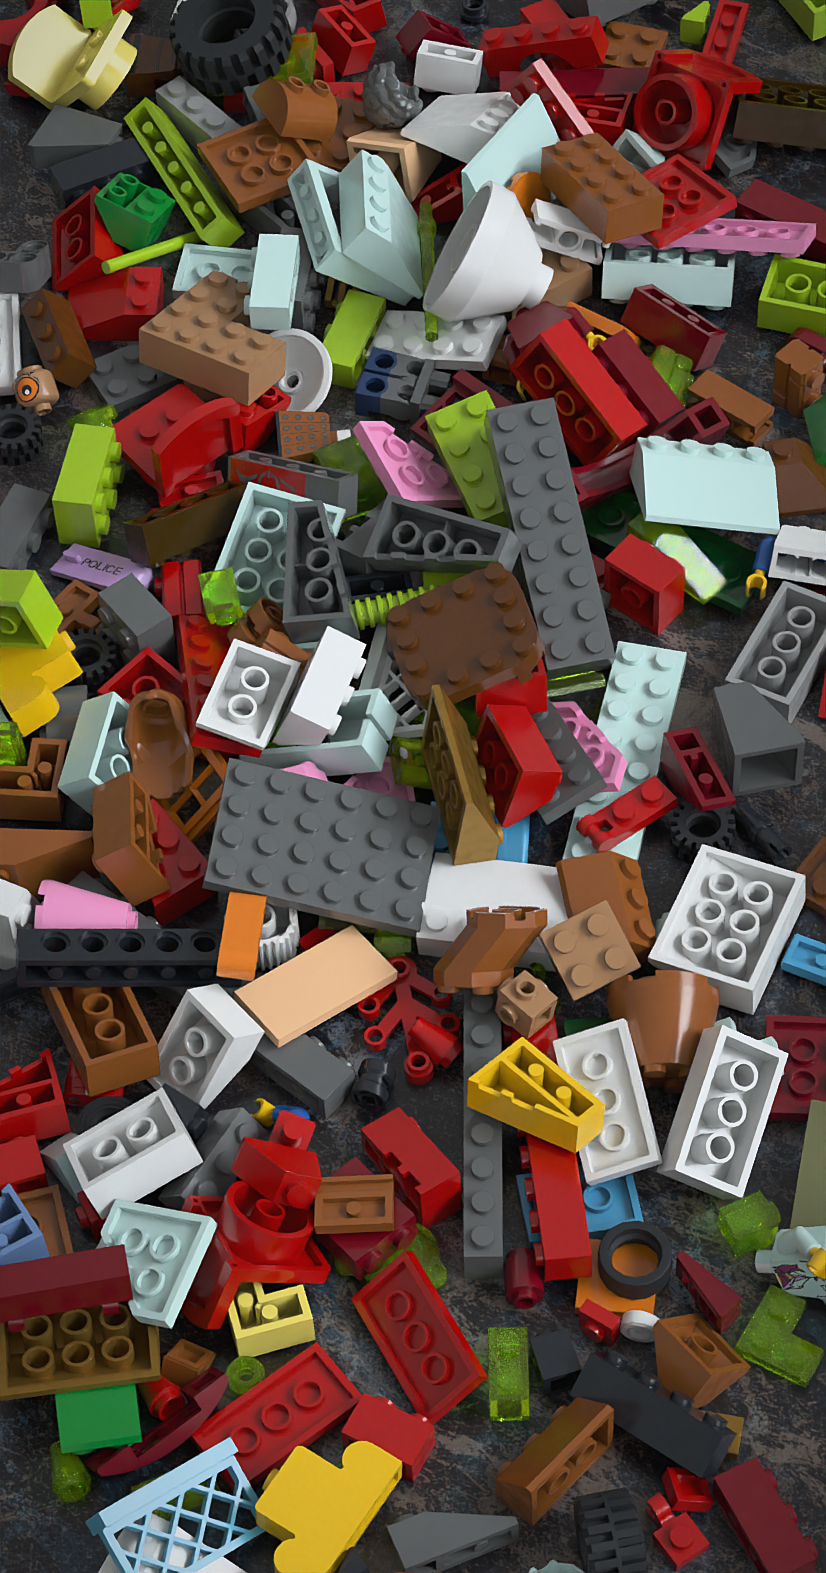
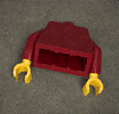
[503,301,606,401]

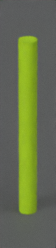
[102,231,204,274]

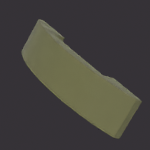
[790,1099,826,1229]

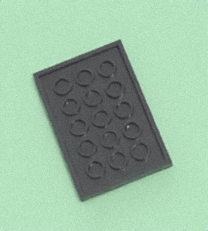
[202,758,440,938]

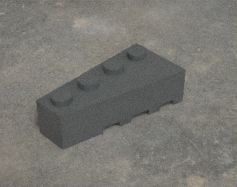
[363,494,523,574]
[283,500,360,644]

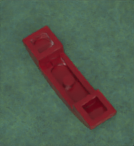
[84,1366,229,1476]

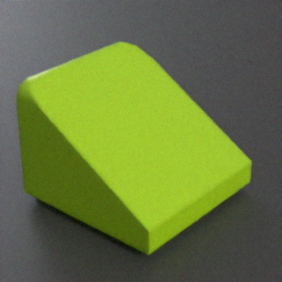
[680,1,710,45]

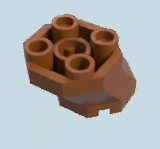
[433,905,547,995]

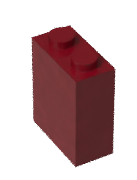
[310,1157,418,1281]

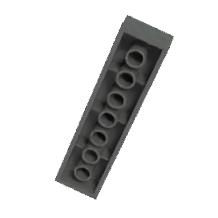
[484,397,616,681]

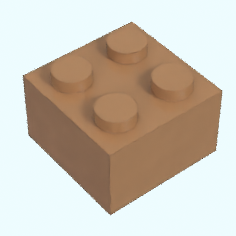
[538,900,641,1003]

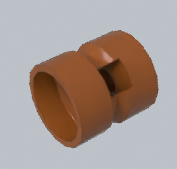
[227,597,287,645]

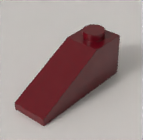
[660,726,736,812]

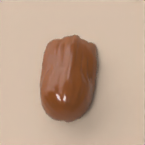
[124,689,195,801]

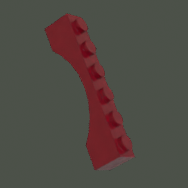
[571,396,730,512]

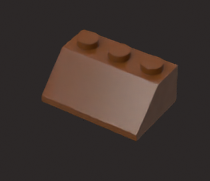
[556,851,656,965]
[496,1397,614,1526]

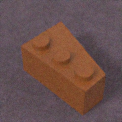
[91,771,171,906]

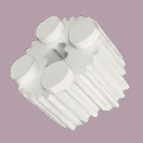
[224,903,300,970]

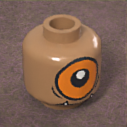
[12,365,59,416]

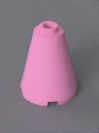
[34,880,138,929]

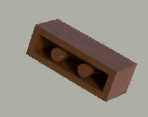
[21,288,97,389]

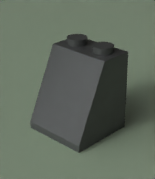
[711,681,805,796]

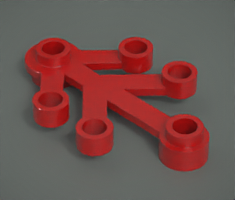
[358,956,460,1085]

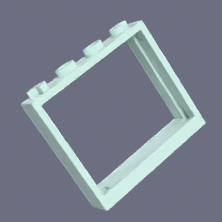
[287,159,424,306]

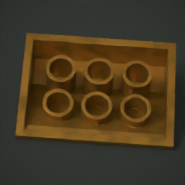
[421,685,503,866]
[0,1300,161,1401]

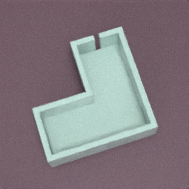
[239,641,398,776]

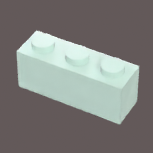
[244,234,300,330]

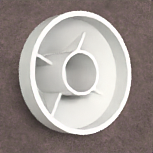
[423,180,554,322]

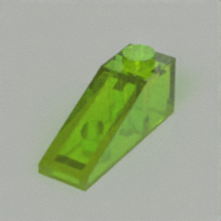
[627,512,727,605]

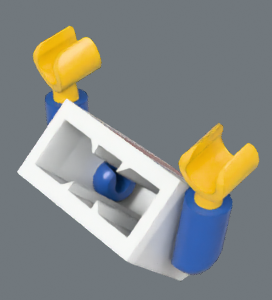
[745,525,826,600]

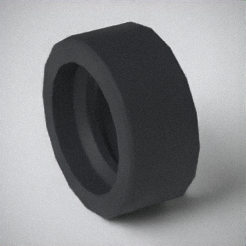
[598,1221,673,1300]

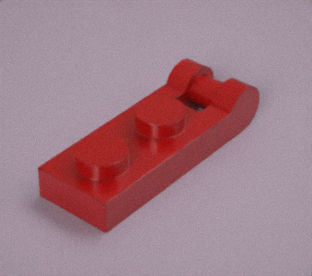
[576,775,677,853]

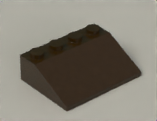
[727,76,826,151]

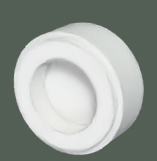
[620,1310,659,1342]

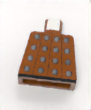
[275,411,352,468]

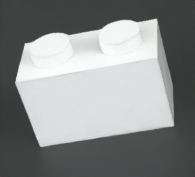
[413,40,483,95]

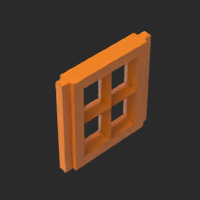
[150,746,227,844]

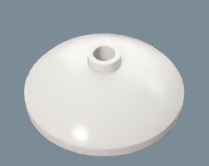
[269,328,332,412]

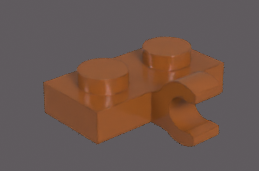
[54,579,101,635]

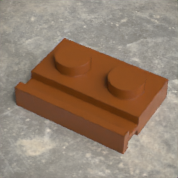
[314,1174,394,1234]

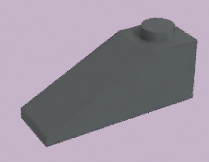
[387,1511,519,1573]

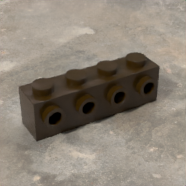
[123,480,248,568]

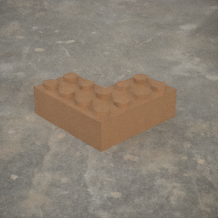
[139,270,286,406]

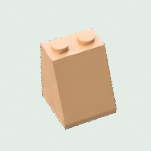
[346,127,442,202]

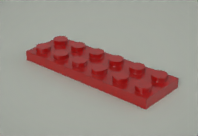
[175,614,262,758]

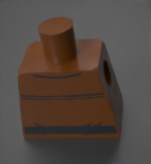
[125,33,184,97]

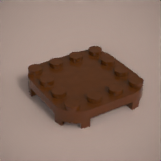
[387,562,546,711]

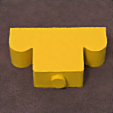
[0,630,83,737]
[255,1441,402,1573]

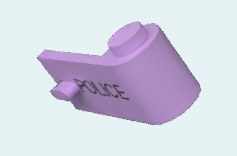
[50,543,155,591]

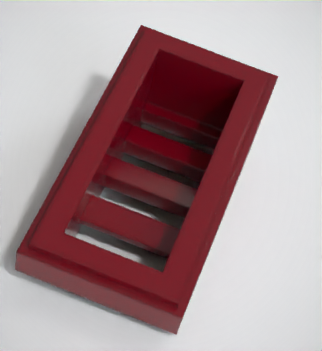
[676,1251,741,1334]

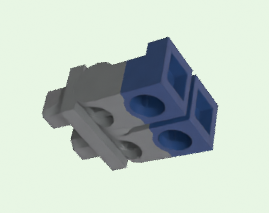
[355,347,451,424]

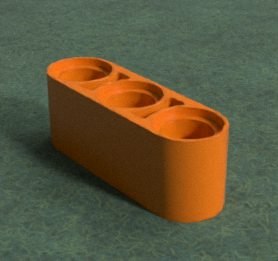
[216,891,267,981]

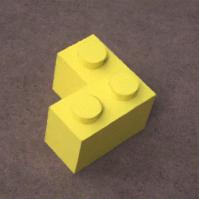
[227,1282,316,1360]

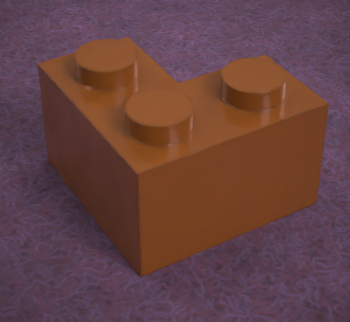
[0,738,69,822]

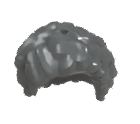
[361,61,423,130]

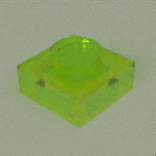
[374,930,413,958]

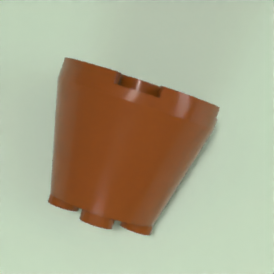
[606,970,720,1094]

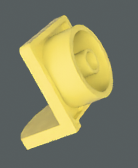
[8,5,137,111]

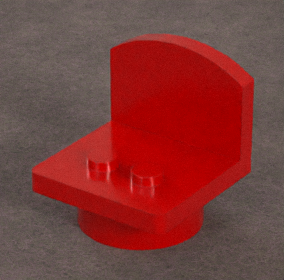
[632,49,763,171]
[111,384,244,498]
[181,1180,331,1329]

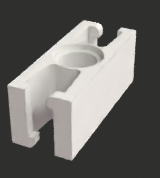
[526,199,611,265]

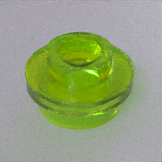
[226,1356,266,1395]

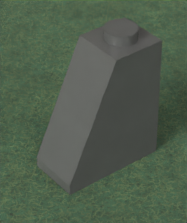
[28,104,126,169]

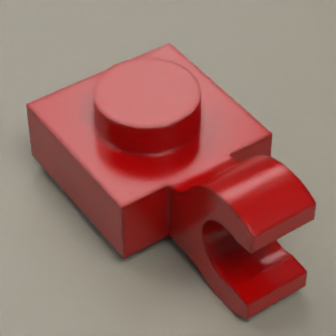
[645,1493,710,1571]

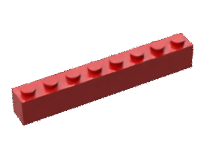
[502,1015,592,1281]

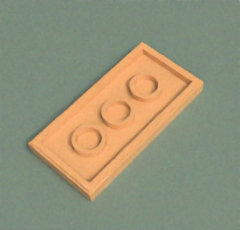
[234,925,398,1048]

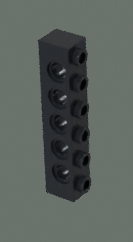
[16,929,242,987]

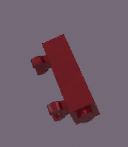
[0,1244,133,1333]

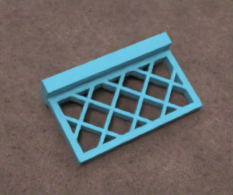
[85,1437,265,1573]

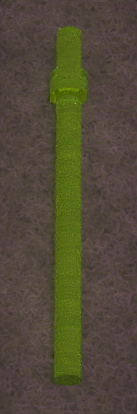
[417,202,438,342]

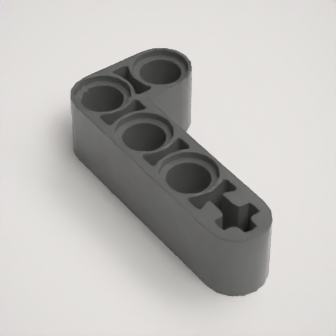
[0,240,52,293]

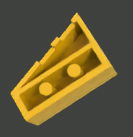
[466,1037,605,1153]

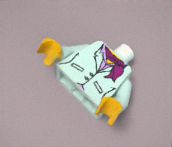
[755,1226,826,1304]

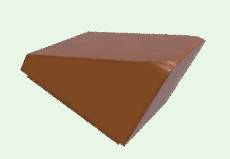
[160,1339,216,1389]

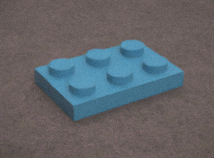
[516,1165,644,1249]

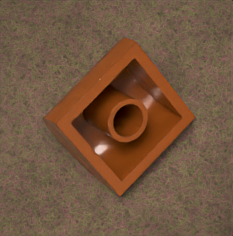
[252,76,338,142]

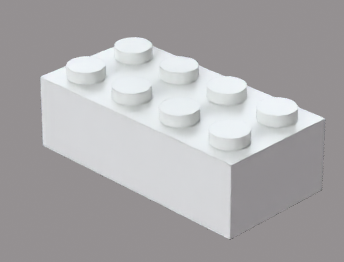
[657,1025,788,1200]

